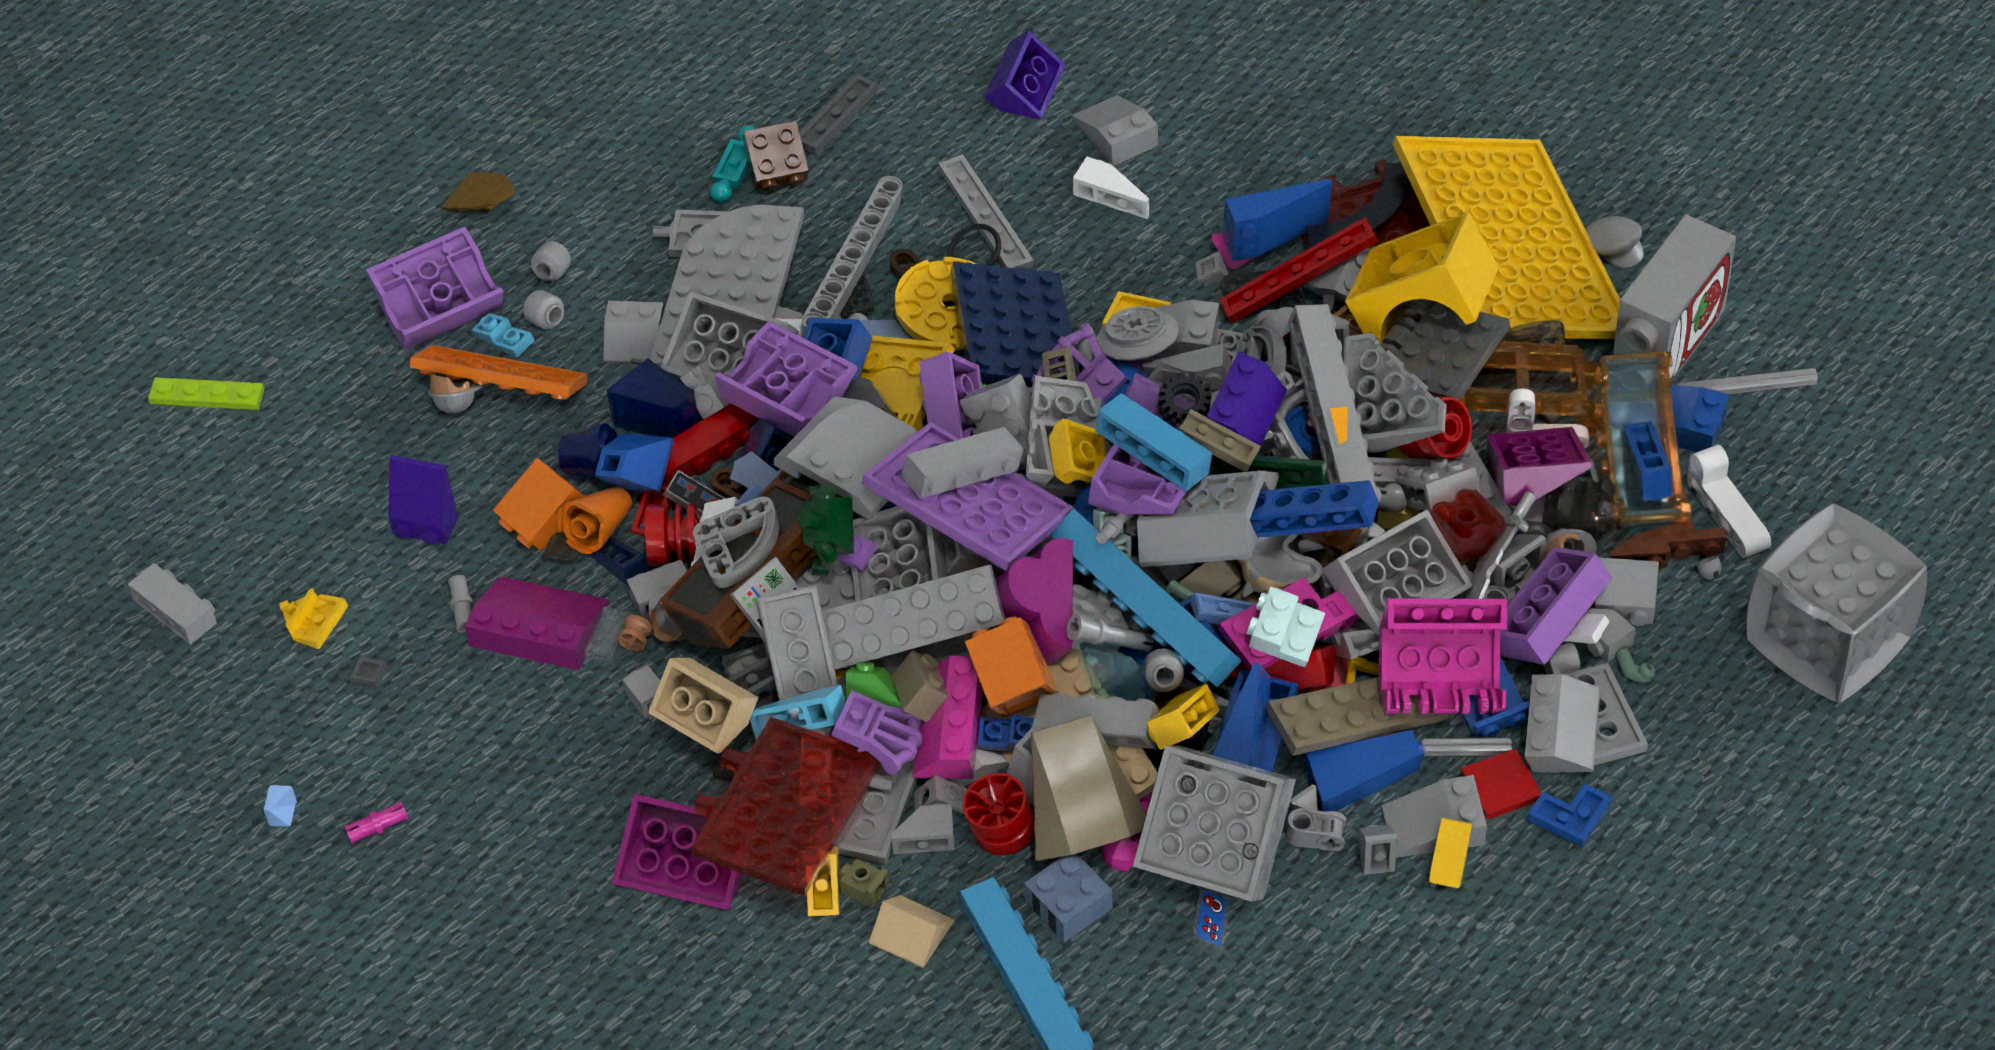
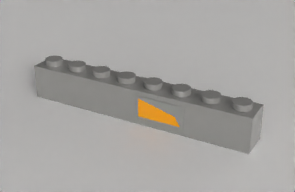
[1288,304,1381,504]

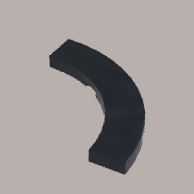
[1307,163,1411,249]

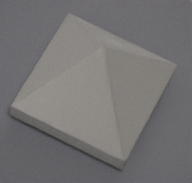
[1290,785,1318,812]

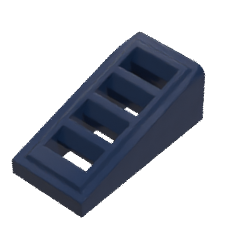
[589,537,650,586]

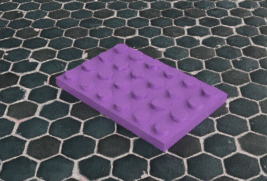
[861,422,1074,571]

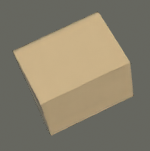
[869,895,954,968]

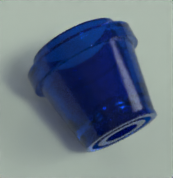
[558,423,618,481]

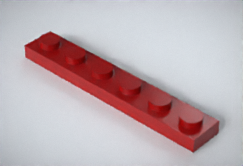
[1220,217,1378,324]

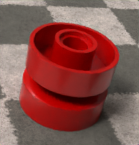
[1398,397,1472,459]
[963,773,1035,856]

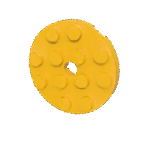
[894,257,976,351]

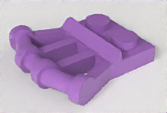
[1031,323,1128,404]
[831,690,923,775]

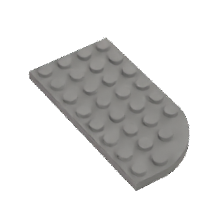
[649,205,804,370]

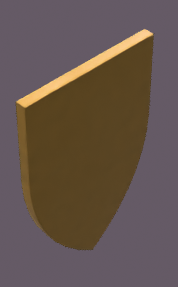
[441,172,514,212]

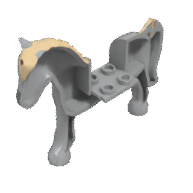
[1210,371,1407,598]

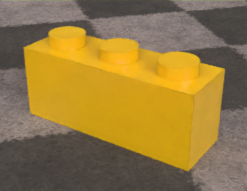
[1146,683,1220,750]

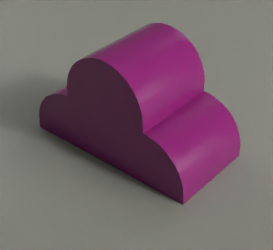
[993,538,1073,666]

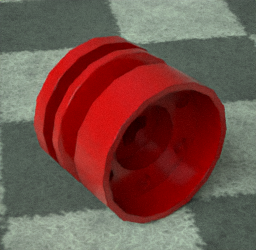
[645,504,700,567]

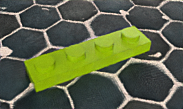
[148,377,265,410]

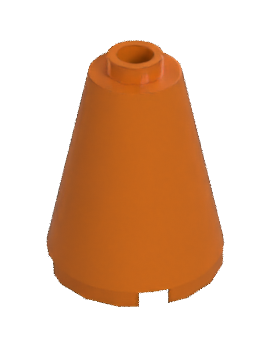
[557,486,632,554]

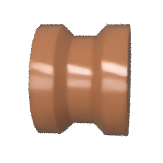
[617,615,653,652]

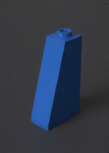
[1306,730,1424,811]

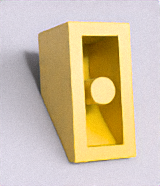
[805,847,840,916]

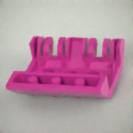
[1379,598,1507,714]

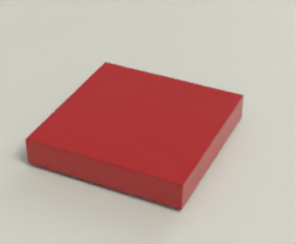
[1460,748,1542,820]

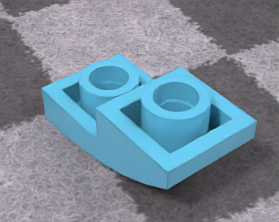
[471,313,535,358]

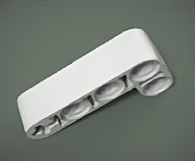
[1687,444,1771,558]

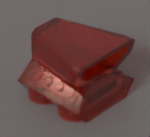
[1430,489,1507,562]

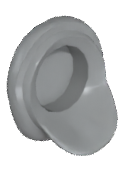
[1585,216,1644,268]

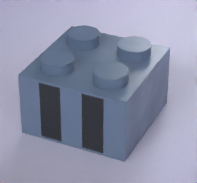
[1024,854,1113,943]

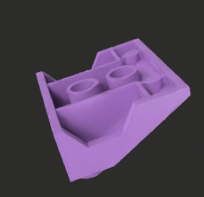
[366,226,503,351]
[715,321,857,437]
[1088,428,1186,514]

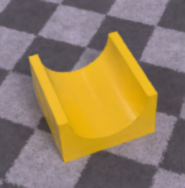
[1345,211,1499,344]

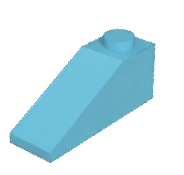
[750,685,846,740]

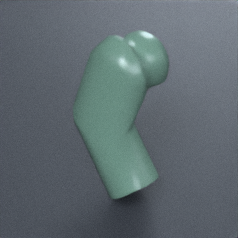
[1615,649,1655,684]

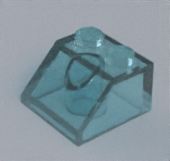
[1079,642,1157,701]

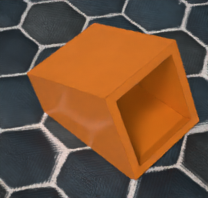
[493,458,584,551]
[965,617,1059,717]

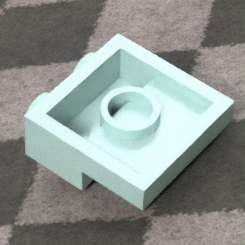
[1246,586,1325,668]

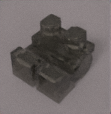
[1542,477,1616,538]

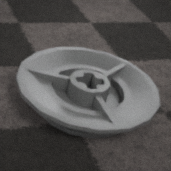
[1096,306,1179,361]

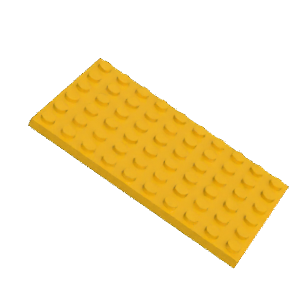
[1393,136,1620,339]

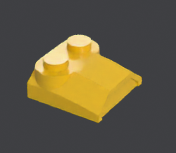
[1049,418,1107,484]

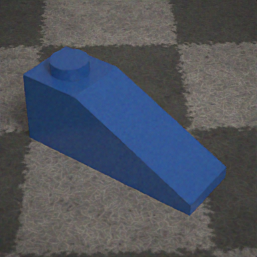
[1623,421,1673,501]

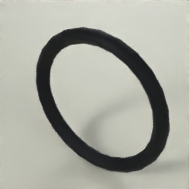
[947,224,1002,266]

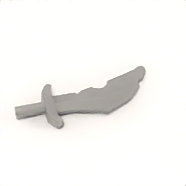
[1466,491,1536,599]

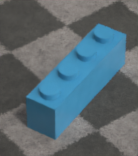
[1096,393,1212,492]

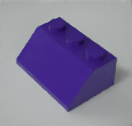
[985,31,1066,119]
[1207,351,1287,446]

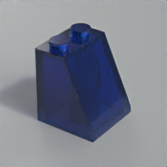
[606,358,699,438]

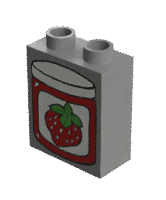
[1611,214,1737,391]

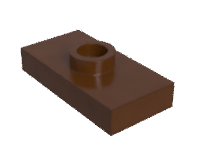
[1301,528,1363,554]

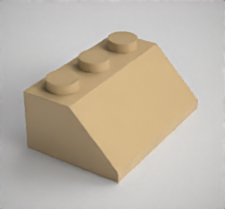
[648,658,759,753]

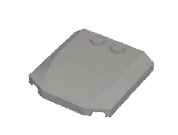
[774,396,917,520]

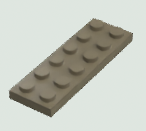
[1266,677,1450,756]

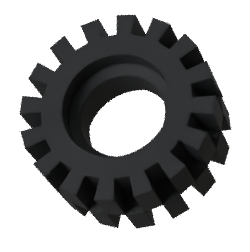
[1158,372,1212,428]

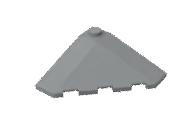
[1344,333,1446,454]

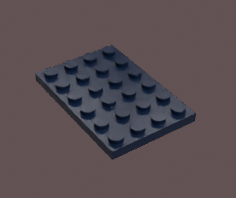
[951,262,1080,386]

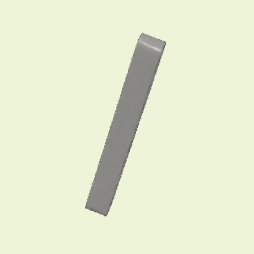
[799,176,903,338]

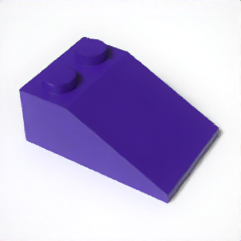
[389,455,458,544]

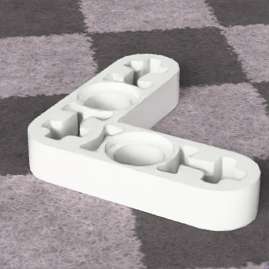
[1505,389,1589,449]

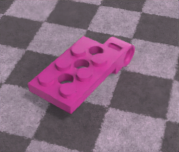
[1218,577,1360,671]

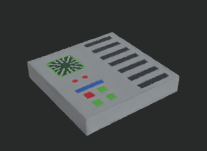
[729,557,800,642]

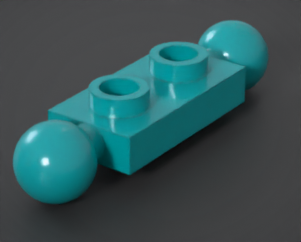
[710,125,756,203]

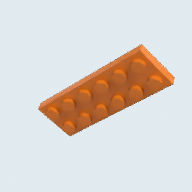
[410,345,588,399]

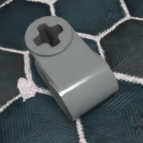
[1286,808,1346,851]

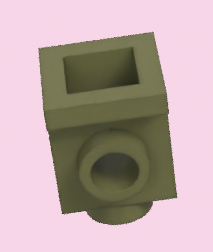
[839,858,889,909]

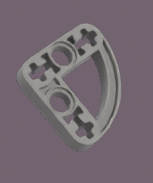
[1237,325,1286,376]
[693,496,779,588]

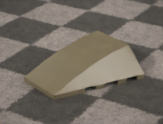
[1031,715,1147,861]

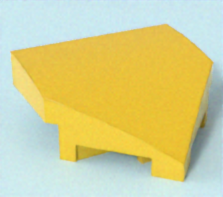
[279,588,348,649]

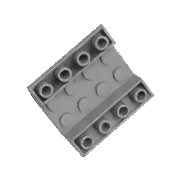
[1137,471,1279,567]

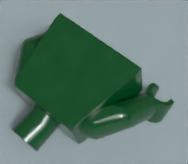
[797,484,854,575]

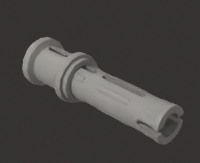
[1066,613,1154,653]

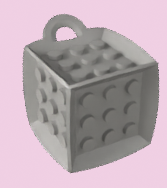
[1746,504,1927,703]

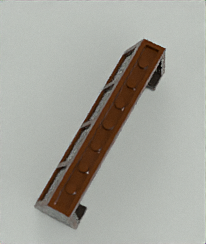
[658,470,856,649]

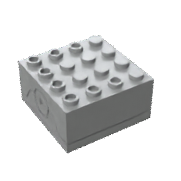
[1133,745,1296,902]

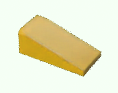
[1429,817,1472,888]

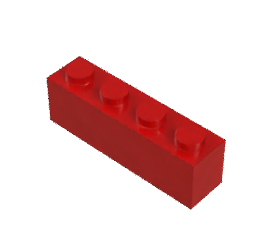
[662,404,758,485]

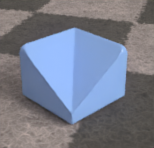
[264,785,297,827]

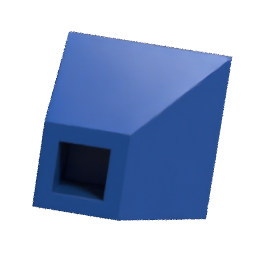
[595,433,674,493]

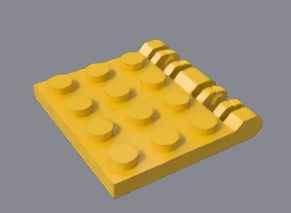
[859,335,955,432]

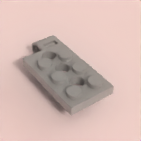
[1543,642,1648,766]

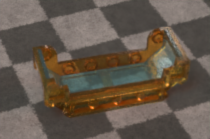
[1594,351,1692,530]

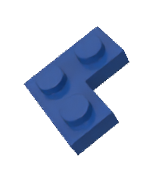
[1527,783,1612,847]

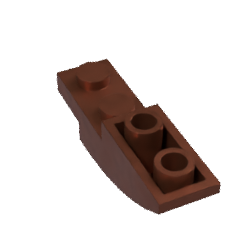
[1610,521,1727,570]

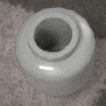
[531,241,571,282]
[523,290,564,329]
[1143,648,1184,692]

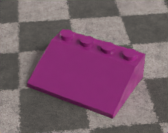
[1486,427,1592,506]
[465,576,610,670]
[612,794,758,910]

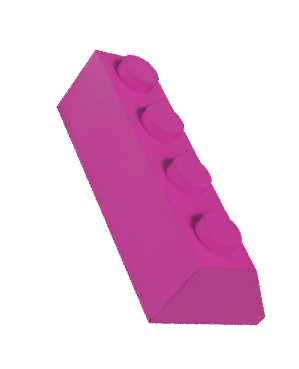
[913,656,983,779]

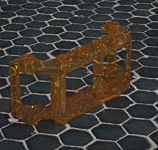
[1460,341,1605,436]

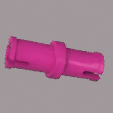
[344,801,408,844]

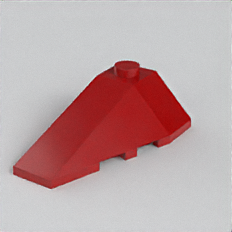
[1229,644,1336,693]

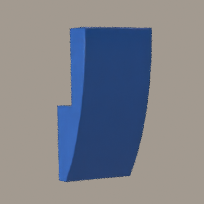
[977,715,1034,751]

